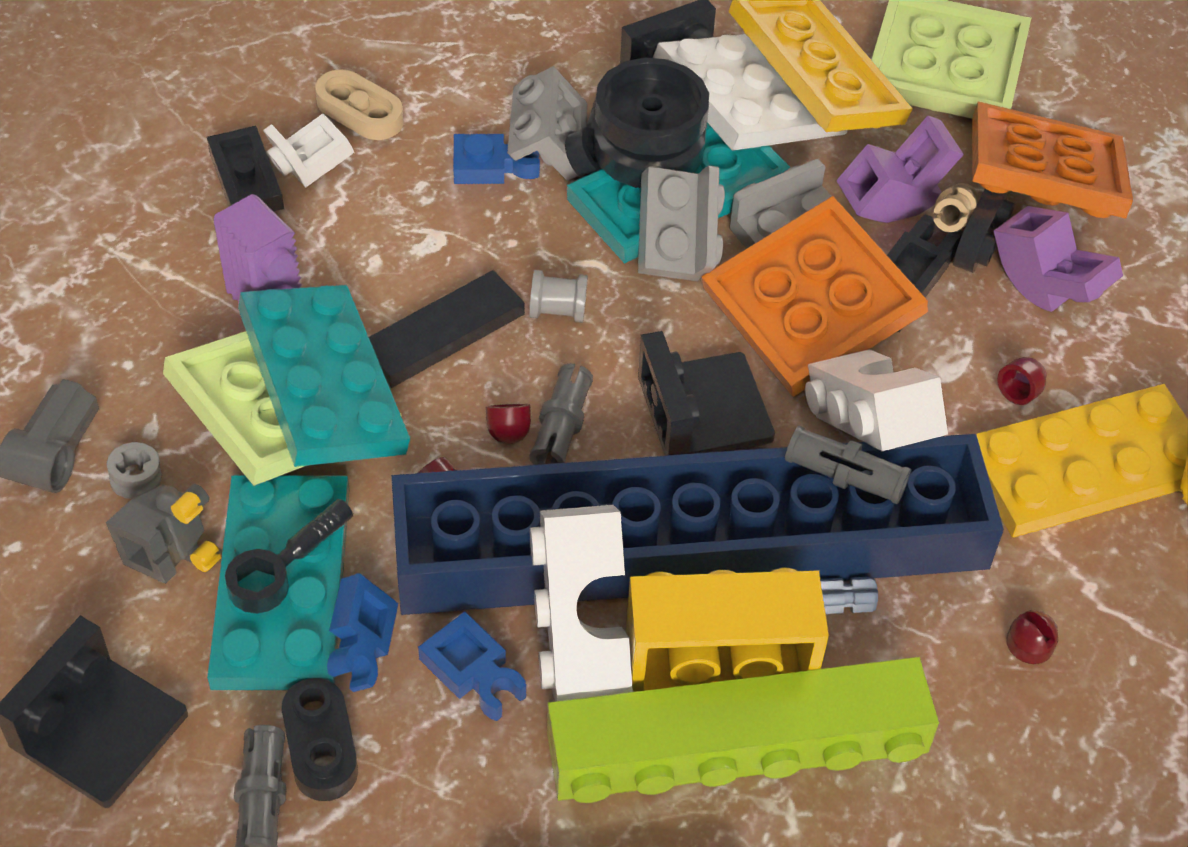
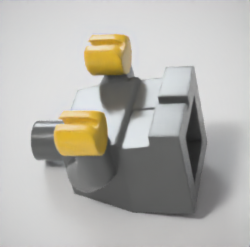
[106,484,221,584]

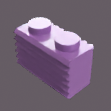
[214,194,302,304]

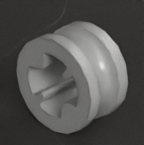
[106,442,162,499]

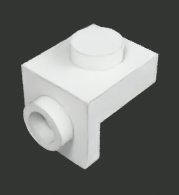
[263,114,355,188]

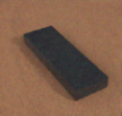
[369,270,525,388]

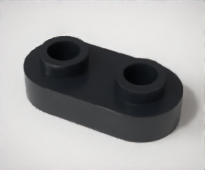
[953,189,1015,273]
[282,678,358,801]

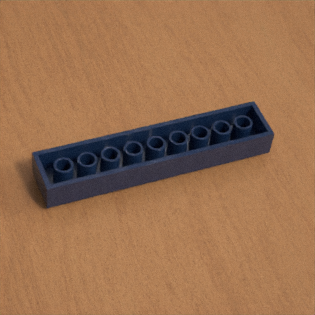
[391,434,1004,615]

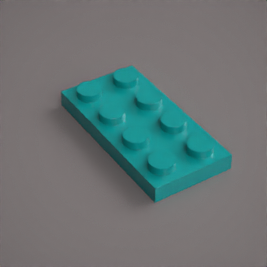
[567,122,791,264]
[238,285,410,467]
[207,475,349,690]

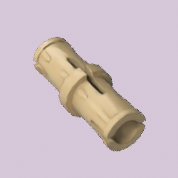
[933,183,978,232]

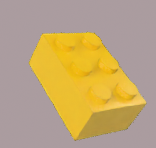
[626,568,829,692]

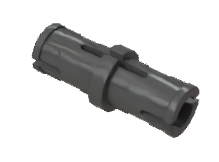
[529,363,593,465]
[785,426,911,504]
[234,725,287,847]

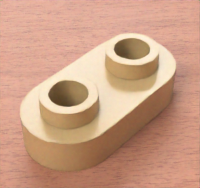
[315,69,404,140]

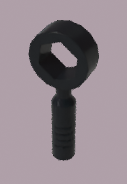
[565,97,601,178]
[225,499,353,614]

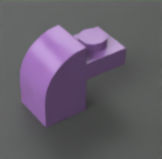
[836,116,964,223]
[994,206,1123,312]

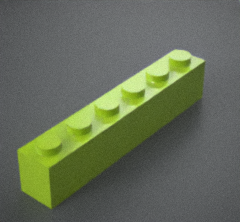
[547,657,939,803]

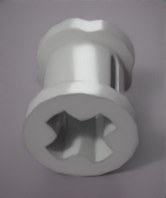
[529,270,588,323]

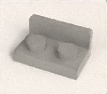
[507,66,588,181]
[730,159,832,249]
[638,165,725,281]

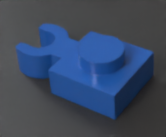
[453,134,540,184]
[327,573,399,692]
[418,611,526,721]

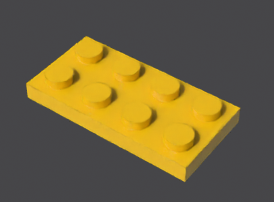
[728,0,913,132]
[976,384,1188,538]

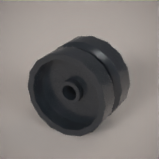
[593,58,710,188]

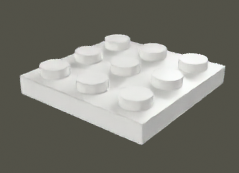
[653,34,848,151]

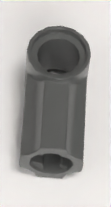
[0,379,99,493]

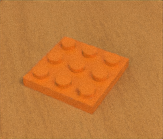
[972,101,1133,219]
[701,196,928,397]

